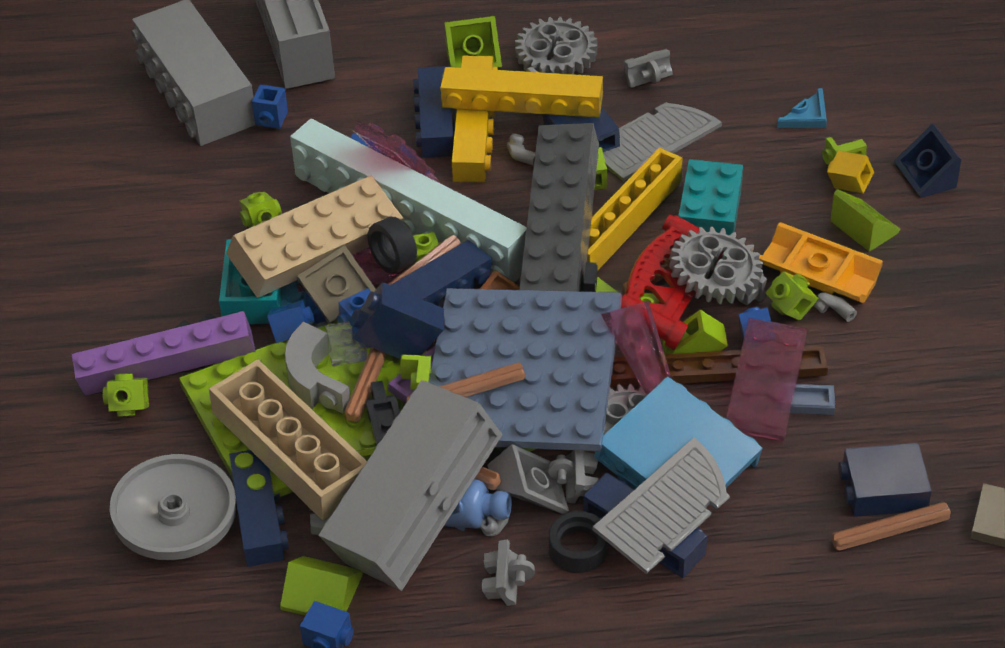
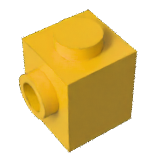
[827,151,874,194]

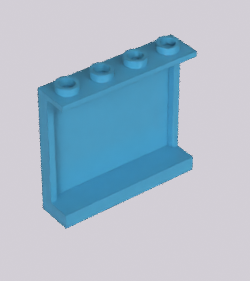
[594,377,763,489]

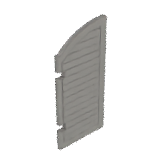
[603,102,722,182]
[593,438,730,574]

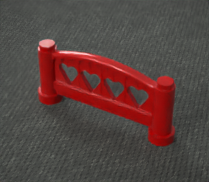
[620,214,724,351]

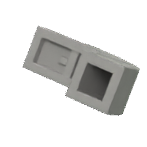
[285,322,350,414]

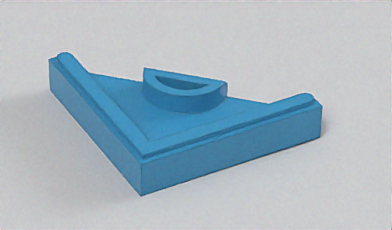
[777,88,827,128]

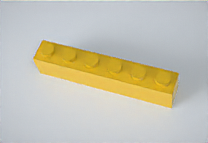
[452,56,498,182]
[440,67,603,118]
[587,147,682,270]

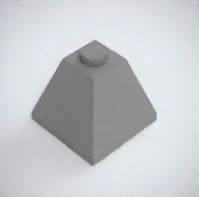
[487,444,569,514]

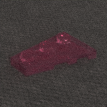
[601,301,672,395]

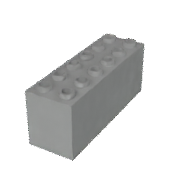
[131,0,255,146]
[256,0,335,89]
[318,380,503,591]

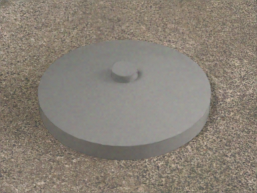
[110,454,236,560]

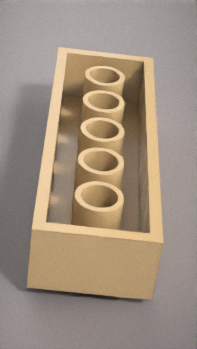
[226,175,403,298]
[209,359,367,521]

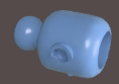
[444,479,512,531]

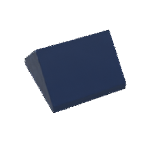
[894,123,962,197]

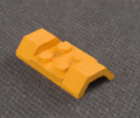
[759,222,883,304]

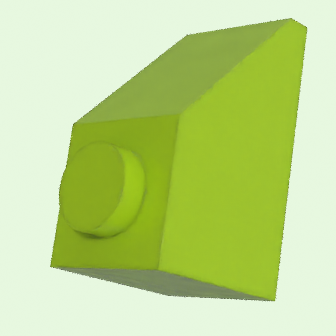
[658,310,728,354]

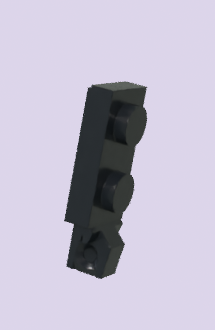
[366,381,400,446]

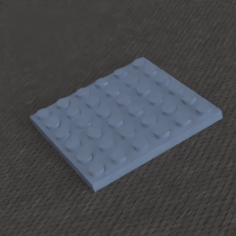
[429,288,622,451]

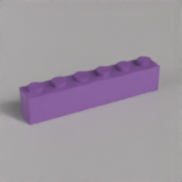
[72,311,256,396]

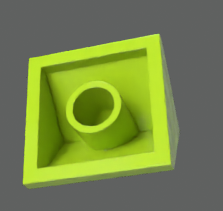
[444,16,502,68]
[831,189,901,252]
[280,556,363,616]

